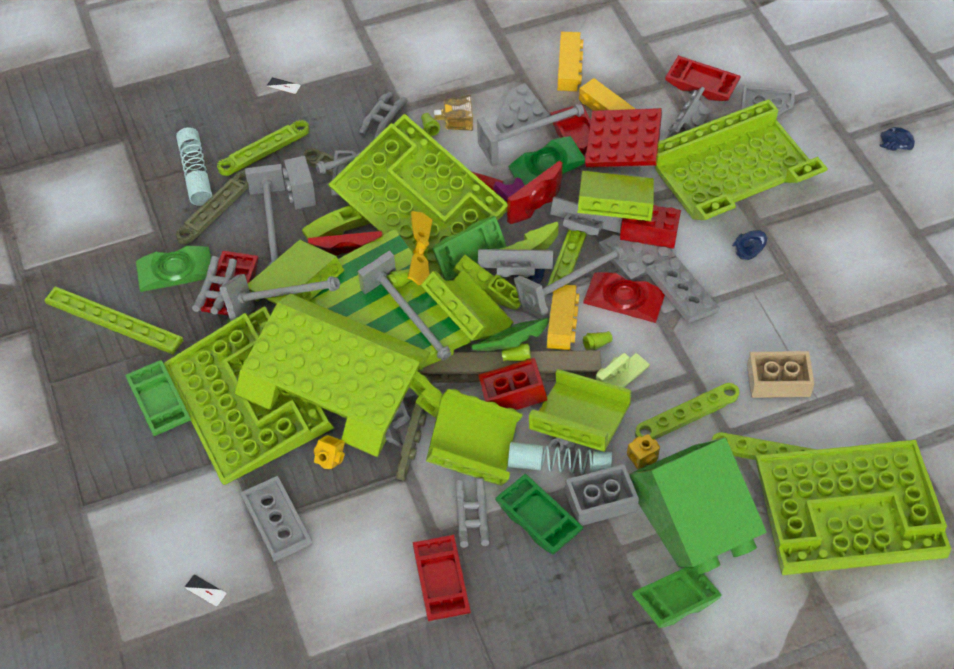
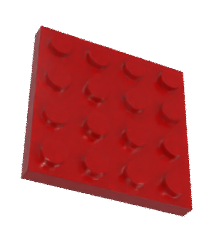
[585,108,662,167]

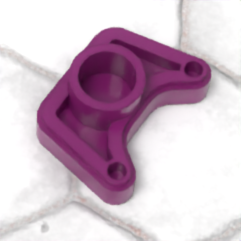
[493,177,525,201]

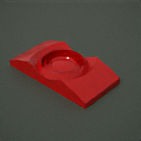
[665,55,741,101]
[550,104,591,159]
[507,161,563,224]
[308,231,384,256]
[201,251,259,316]
[583,272,665,323]
[412,535,471,621]

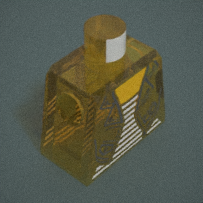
[434,95,473,131]

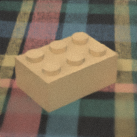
[747,351,815,398]

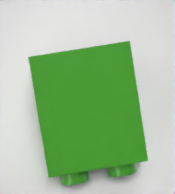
[629,437,767,575]

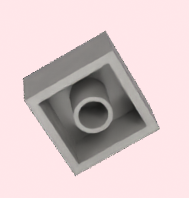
[282,156,316,210]

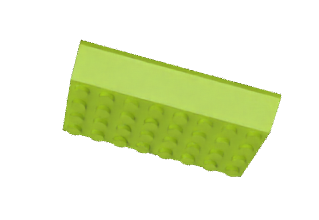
[655,99,828,220]
[235,293,430,458]

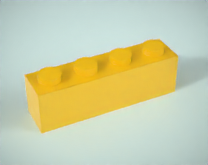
[557,31,584,92]
[579,78,635,111]
[547,285,580,350]

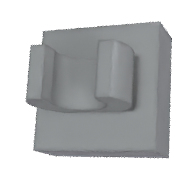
[549,437,576,454]

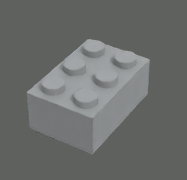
[565,464,639,526]

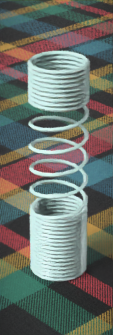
[176,128,212,206]
[508,442,612,475]

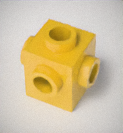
[627,434,660,470]
[314,435,345,469]

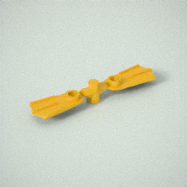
[408,211,432,286]

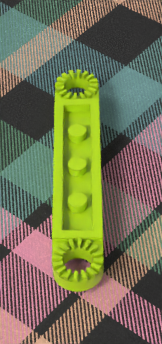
[217,120,309,176]
[635,383,740,439]
[712,432,817,460]

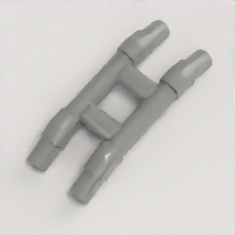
[359,92,408,139]
[192,256,237,314]
[455,479,489,548]

